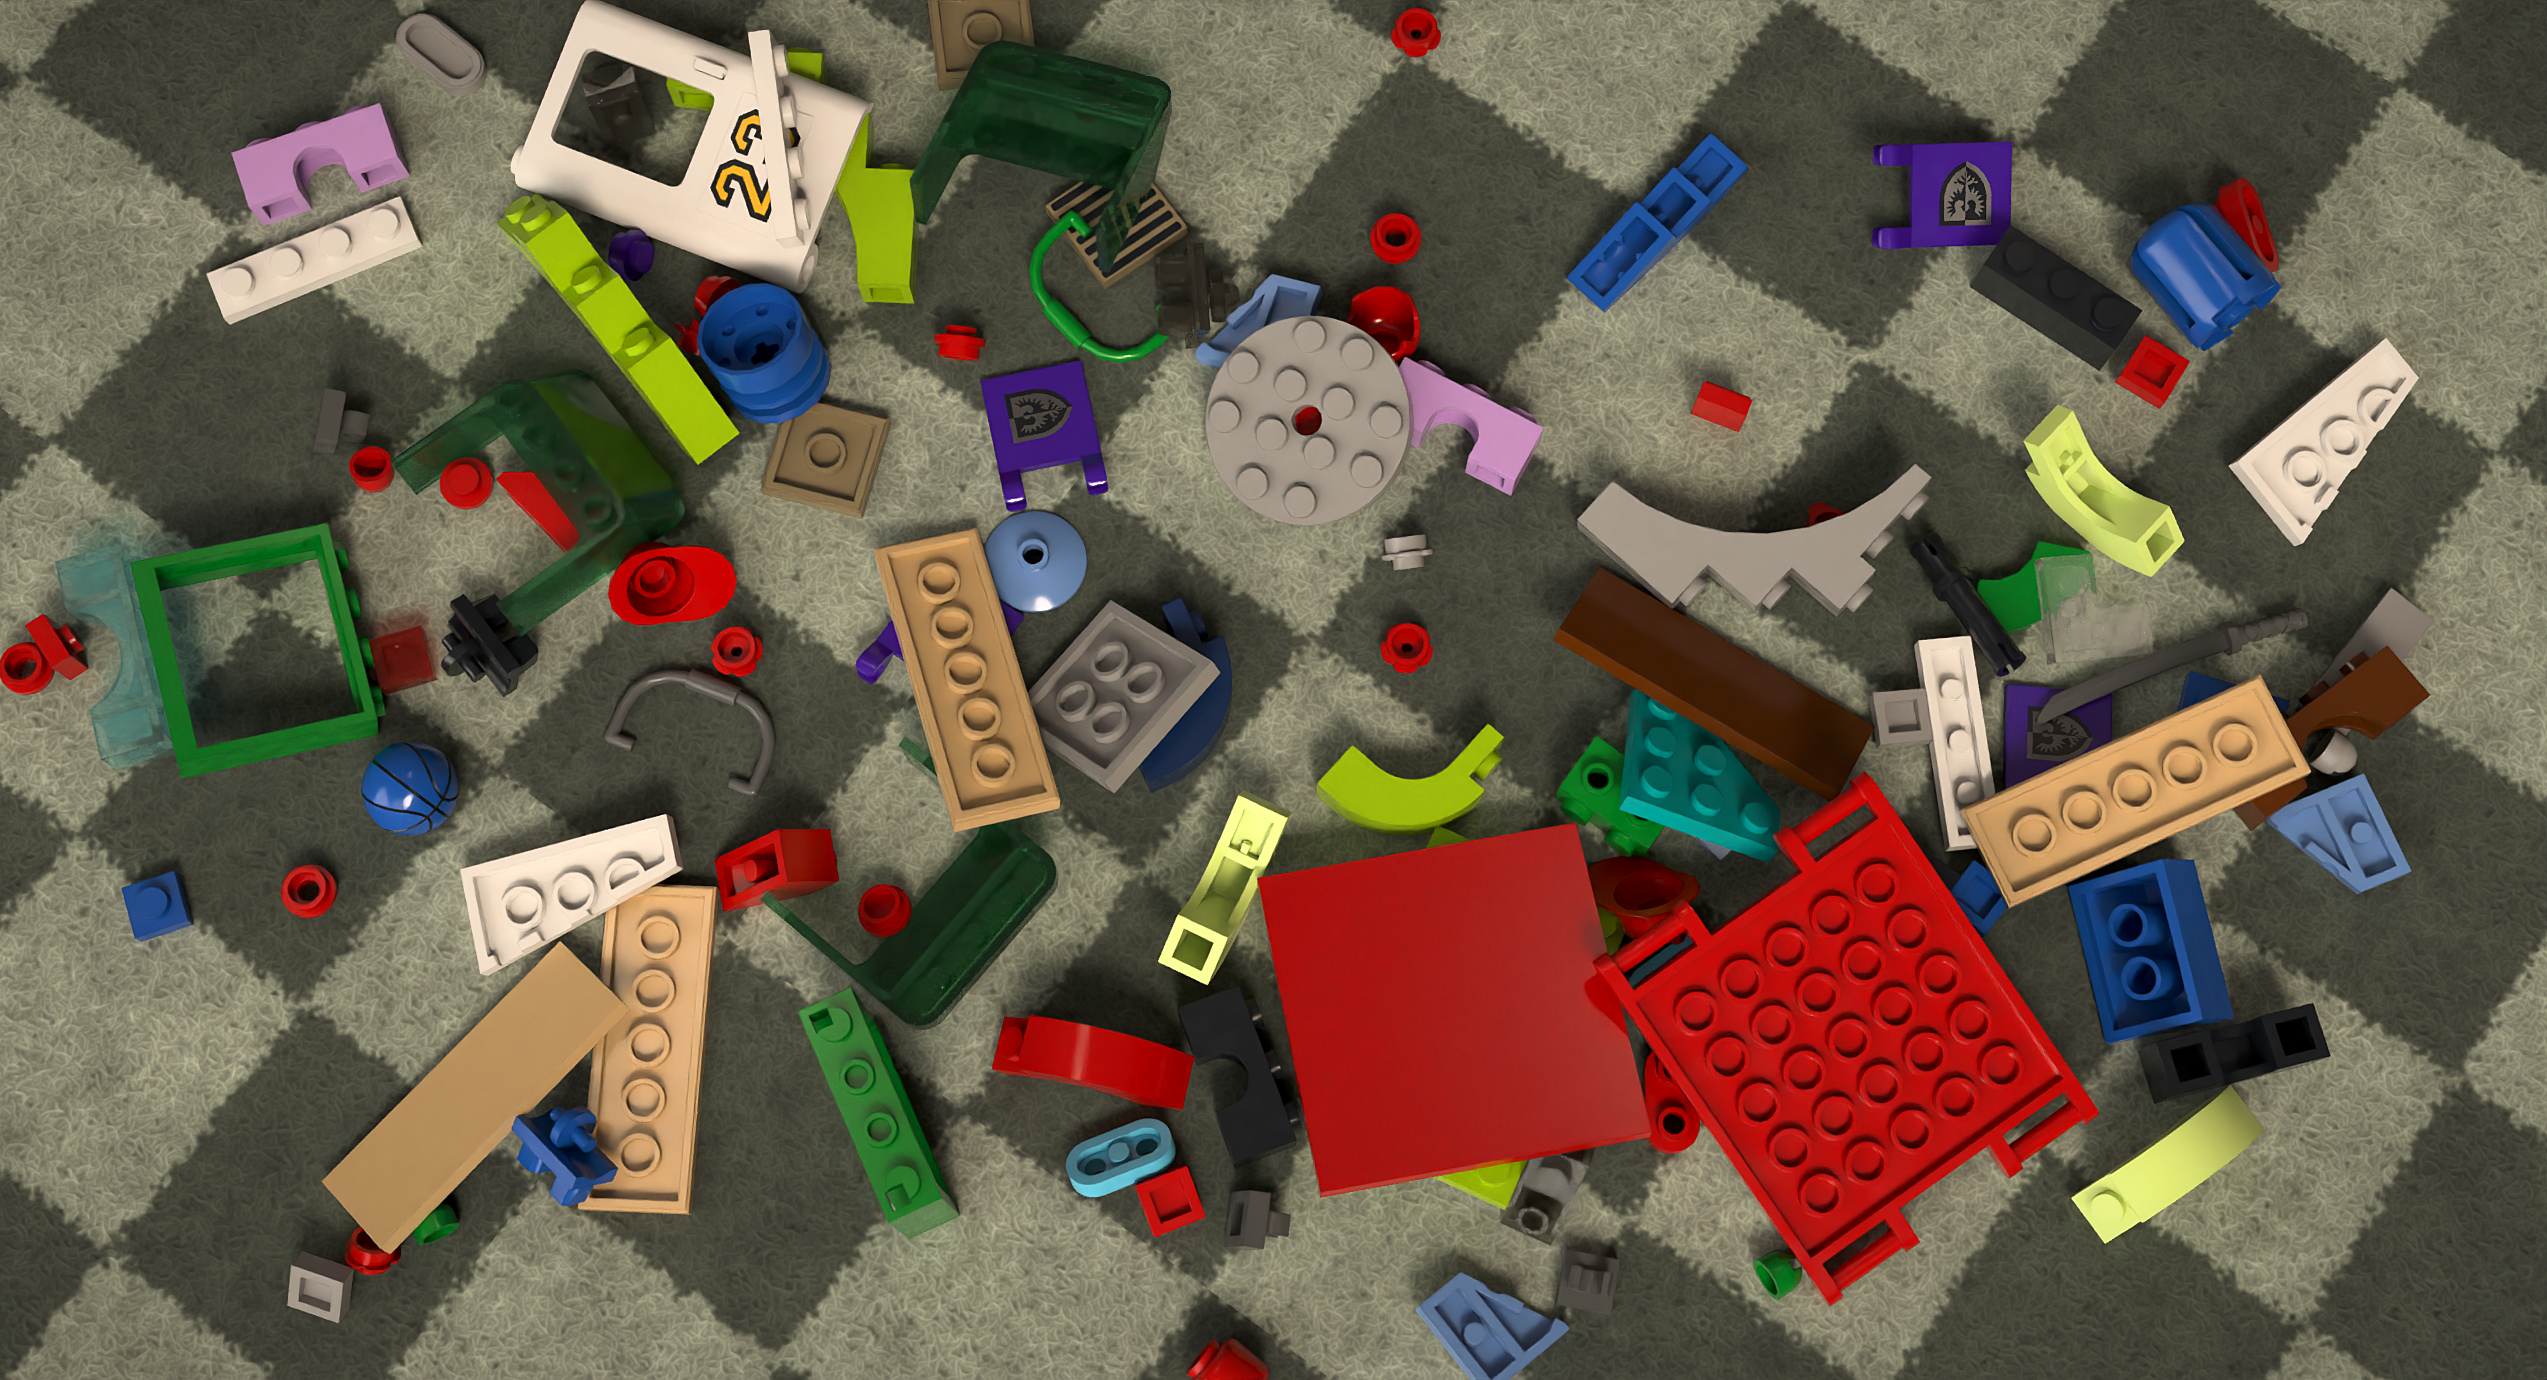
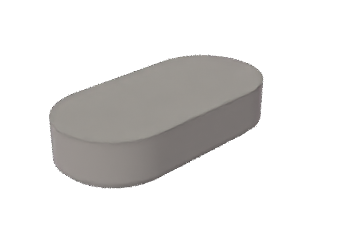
[396,13,487,96]

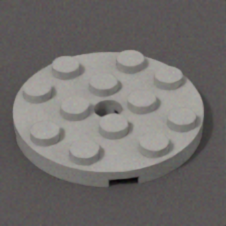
[1205,316,1414,527]

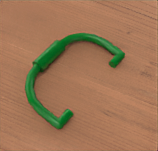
[1028,210,1183,363]

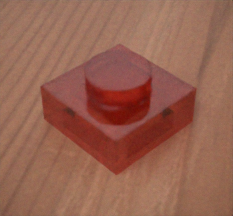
[368,626,438,695]

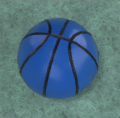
[361,742,459,836]

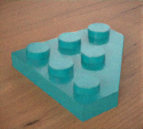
[1619,688,1780,863]

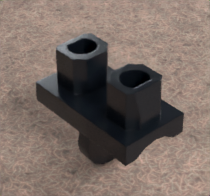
[441,594,539,697]

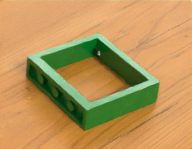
[130,523,386,779]
[797,987,960,1239]

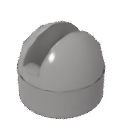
[2308,729,2358,776]

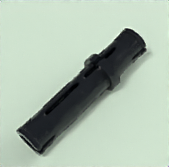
[1910,533,2027,677]

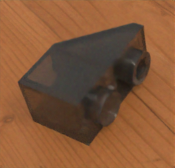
[1500,1147,1596,1246]

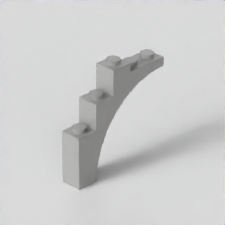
[1577,464,1932,617]

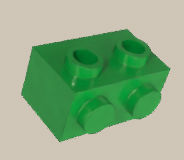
[1555,736,1666,858]

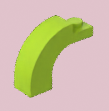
[1316,724,1504,835]

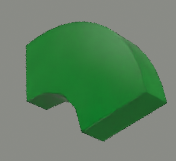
[1967,541,2090,634]

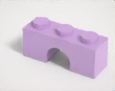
[231,103,410,226]
[1399,357,1544,496]

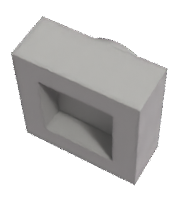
[1869,688,1933,749]
[287,1251,354,1323]

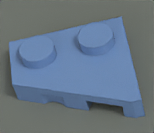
[2266,773,2411,894]
[1415,1272,1570,1380]

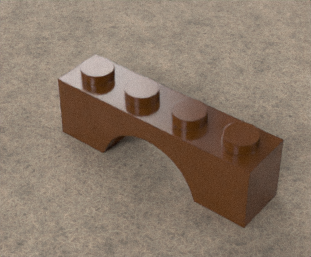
[2233,645,2430,831]

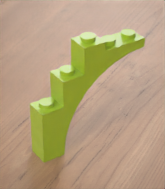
[666,47,922,304]
[496,193,739,465]

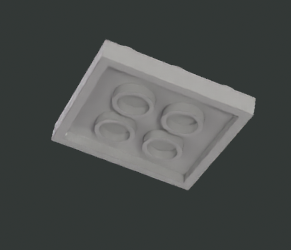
[1028,600,1220,793]

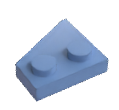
[1195,274,1323,368]

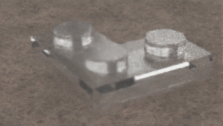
[2034,554,2155,665]

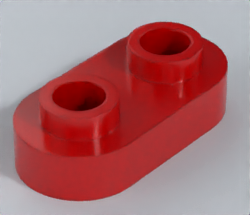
[2215,178,2279,272]
[1643,1051,1700,1154]

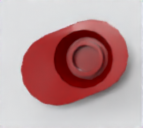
[608,542,737,625]
[1587,856,1700,945]

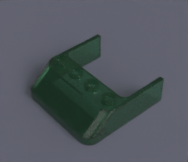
[909,40,1172,273]
[390,368,685,636]
[760,737,1059,1030]

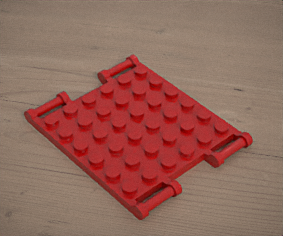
[1592,771,2099,1307]

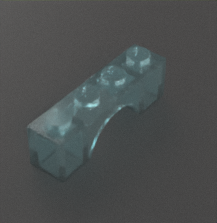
[55,543,175,771]

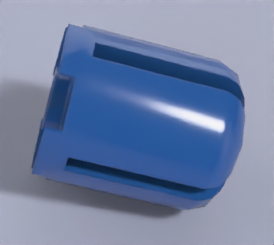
[2128,201,2282,351]

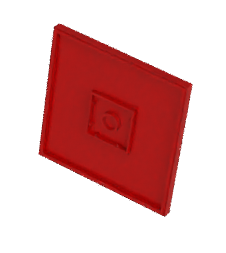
[1257,822,1652,1198]

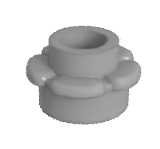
[1381,534,1433,571]

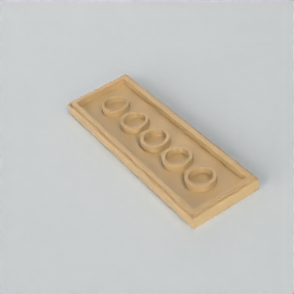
[874,528,1060,832]
[1960,675,2311,909]
[578,884,719,1215]
[321,941,630,1254]

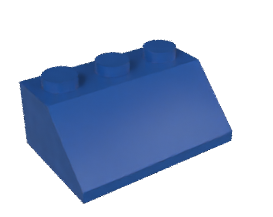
[2068,859,2234,1044]

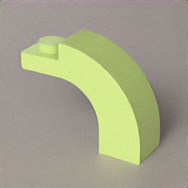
[2024,405,2185,577]
[1158,790,1292,985]
[2071,1084,2265,1244]

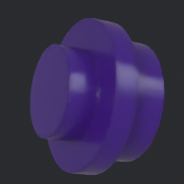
[608,229,654,282]

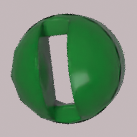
[413,1201,460,1245]
[1754,1250,1803,1300]

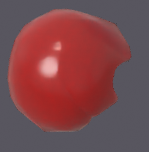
[1346,286,1421,365]

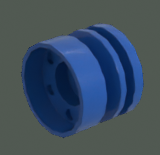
[697,283,832,424]

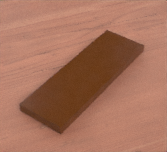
[1553,567,1875,802]

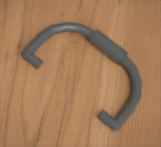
[604,669,776,797]

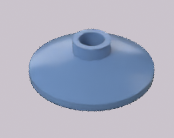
[984,511,1087,613]

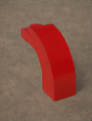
[992,1015,1194,1110]

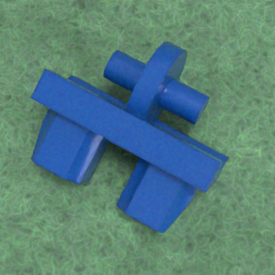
[511,1106,618,1206]

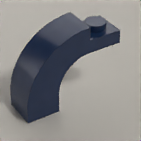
[1138,598,1232,793]

